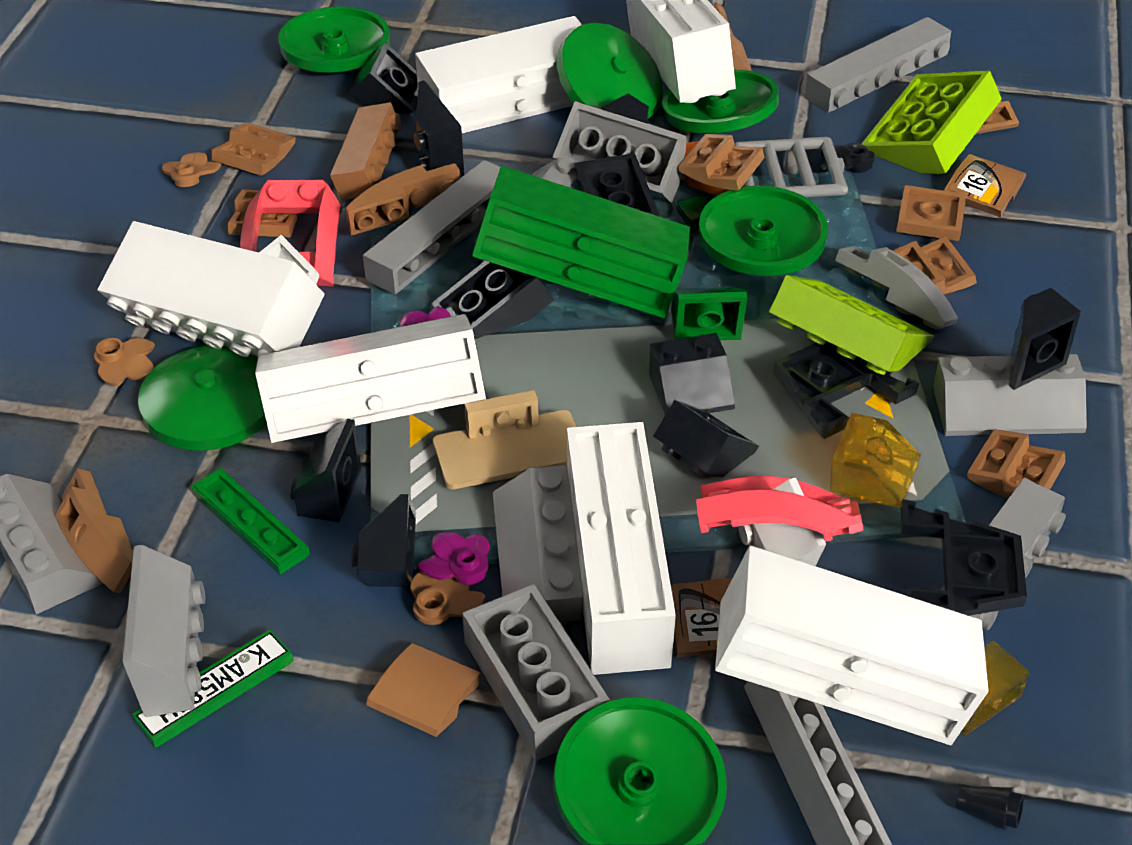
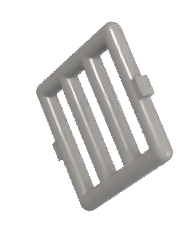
[734,137,848,198]

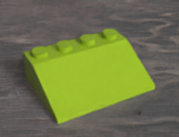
[862,70,1002,174]
[769,275,935,375]

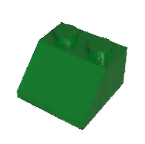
[671,287,747,341]

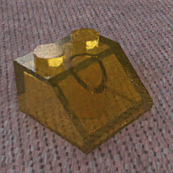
[830,413,921,508]

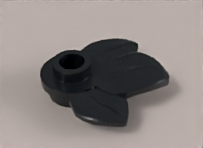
[820,143,875,173]

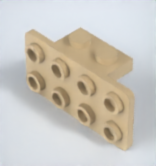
[433,390,576,490]

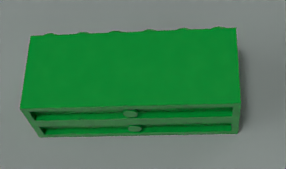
[472,165,690,318]

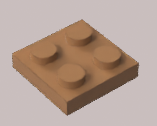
[896,185,966,241]

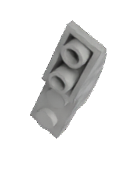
[835,246,958,329]

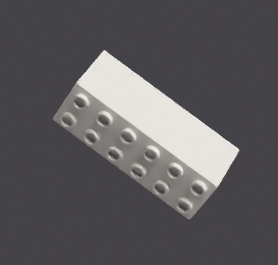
[626,0,736,103]
[415,16,582,133]
[97,221,325,357]
[255,314,486,443]
[567,422,676,675]
[715,545,988,745]

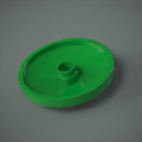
[278,6,390,72]
[557,23,663,119]
[662,70,779,133]
[699,186,828,276]
[138,345,267,451]
[553,697,727,845]

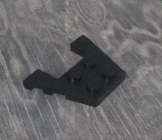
[772,342,919,439]
[900,499,1027,616]

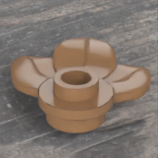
[162,152,221,187]
[94,338,155,386]
[411,571,485,625]

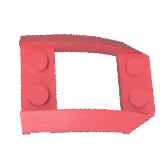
[240,180,342,286]
[696,476,864,542]

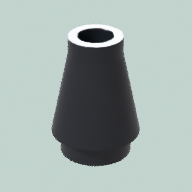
[956,784,1024,830]

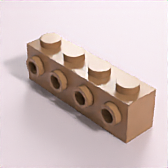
[330,102,401,200]

